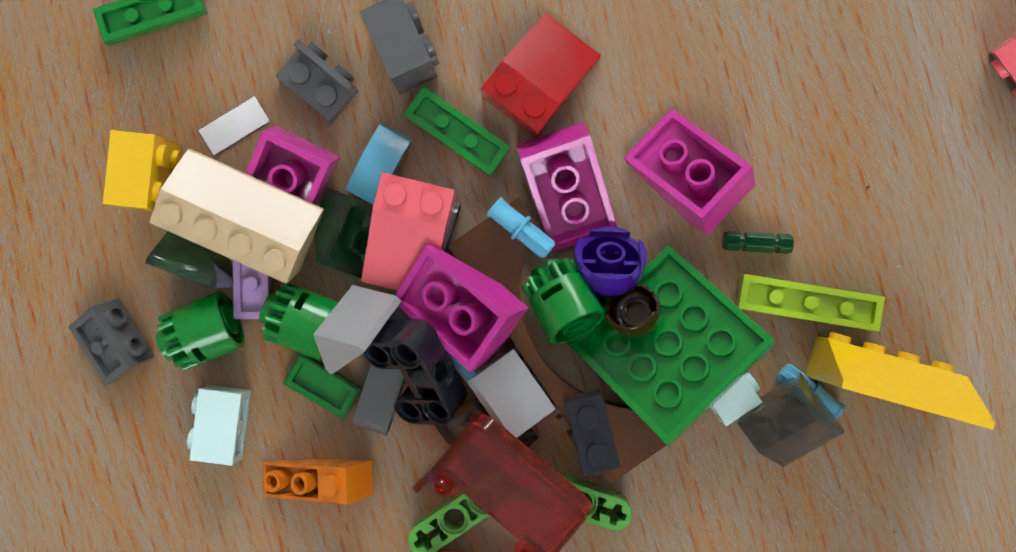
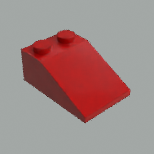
[481,13,601,138]

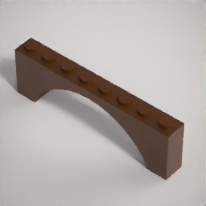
[448,197,667,484]

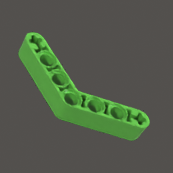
[408,457,632,552]

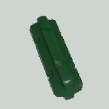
[722,231,794,254]

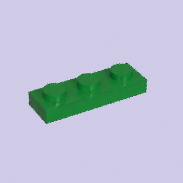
[93,0,208,46]
[403,86,510,177]

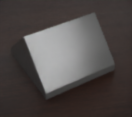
[313,285,401,375]
[467,349,555,443]

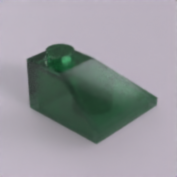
[314,187,373,278]
[145,231,234,288]

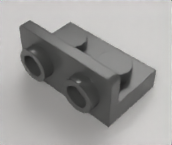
[276,39,358,123]
[68,299,154,386]

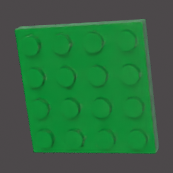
[567,245,776,447]

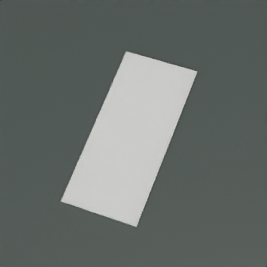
[198,96,269,155]

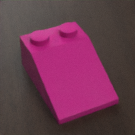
[624,109,755,236]
[516,122,618,253]
[245,126,340,206]
[395,244,528,372]

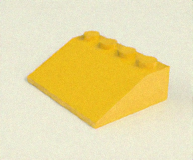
[805,332,995,430]

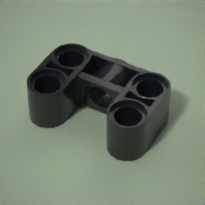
[363,319,468,425]

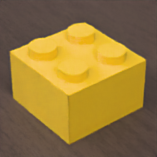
[103,130,184,212]

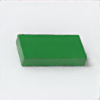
[283,354,362,419]

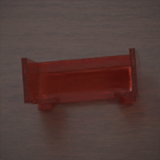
[411,414,592,552]

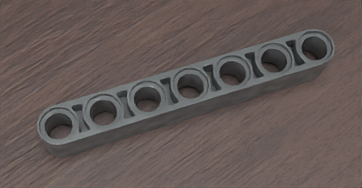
[352,202,461,436]

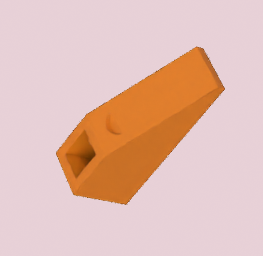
[262,458,374,505]

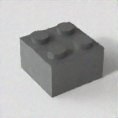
[359,0,440,94]

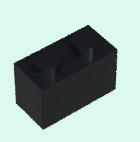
[563,389,621,477]

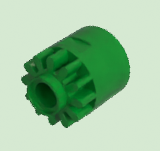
[522,258,606,345]
[259,283,339,361]
[156,291,245,371]

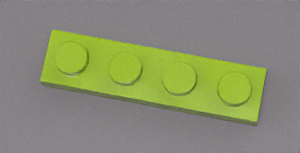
[736,274,885,332]

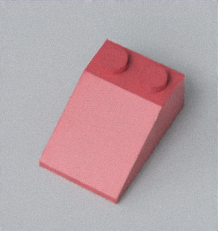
[361,172,457,291]

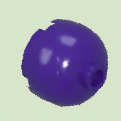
[574,227,647,298]

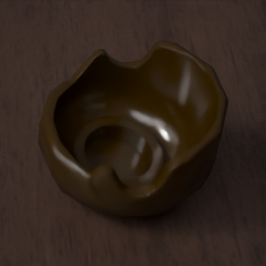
[604,284,661,338]

